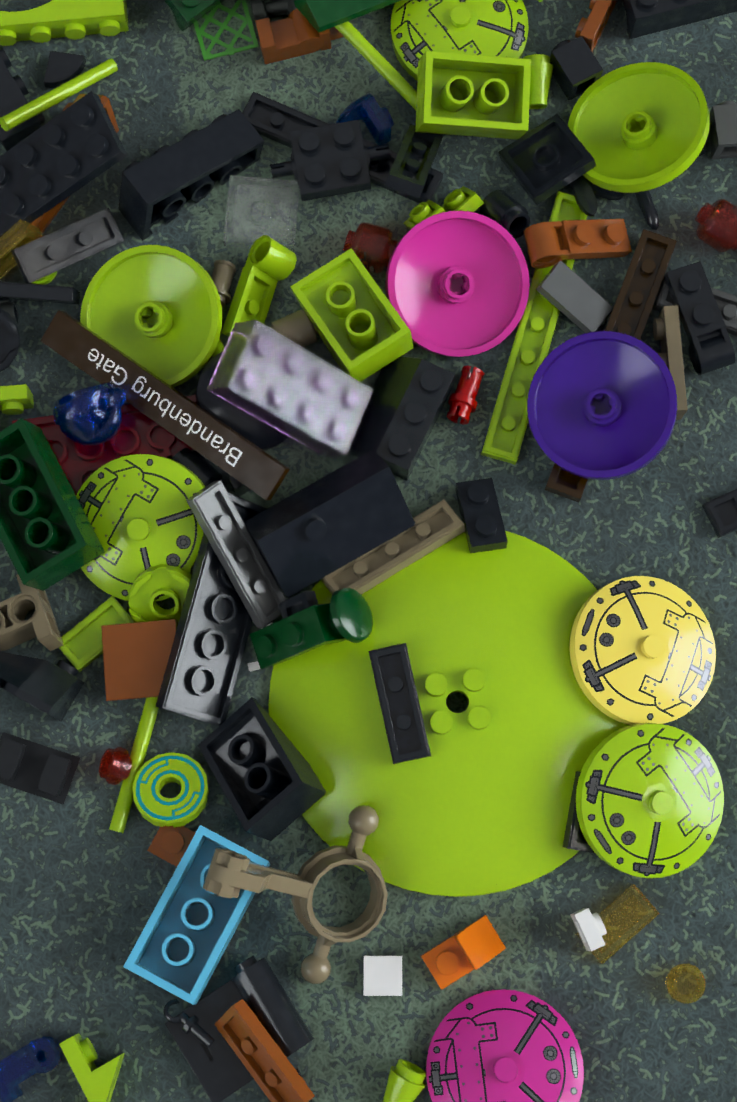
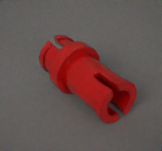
[446,365,485,425]

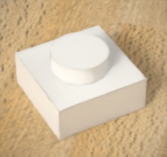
[570,908,607,951]

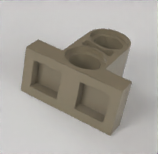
[0,574,64,651]

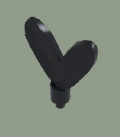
[570,175,624,216]

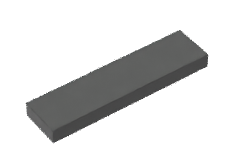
[186,480,286,628]

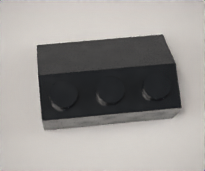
[342,357,455,481]

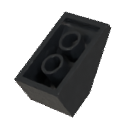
[198,697,327,841]

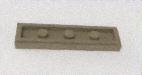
[321,499,465,595]

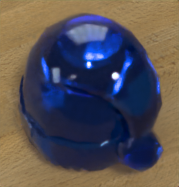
[53,382,127,446]

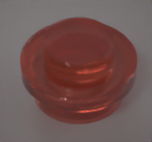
[99,747,132,785]

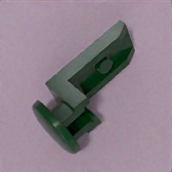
[250,588,373,669]

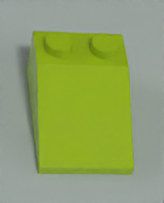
[290,248,414,386]

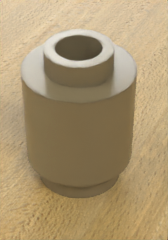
[264,309,318,356]

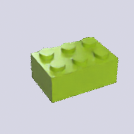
[415,51,531,140]

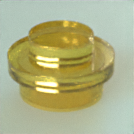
[666,963,706,1004]

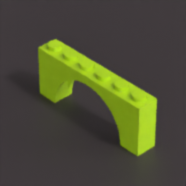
[0,0,129,46]

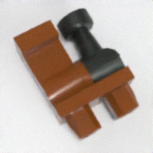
[250,0,344,64]

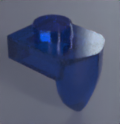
[336,93,394,145]

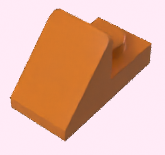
[421,915,506,990]

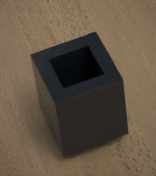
[550,36,603,100]

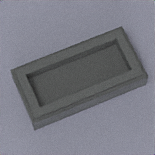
[536,260,613,333]

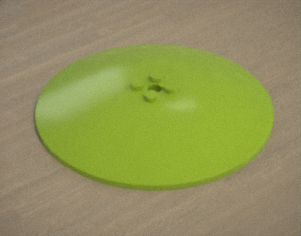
[268,531,629,897]

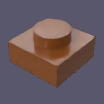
[147,826,195,867]

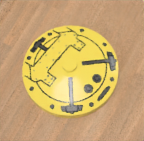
[569,576,716,725]

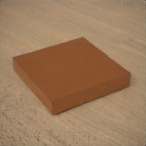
[101,619,178,701]

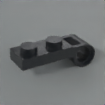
[664,261,735,375]

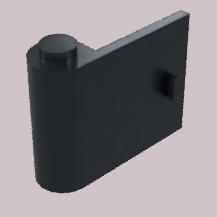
[165,955,314,1102]

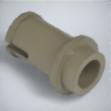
[211,260,236,308]

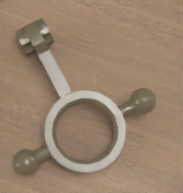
[203,805,388,984]

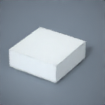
[363,955,402,996]

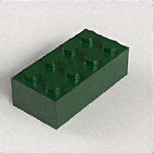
[0,418,105,591]

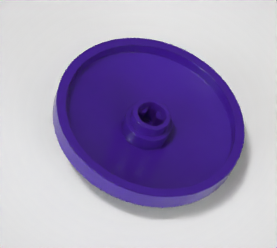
[527,331,678,480]

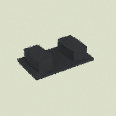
[0,732,81,805]

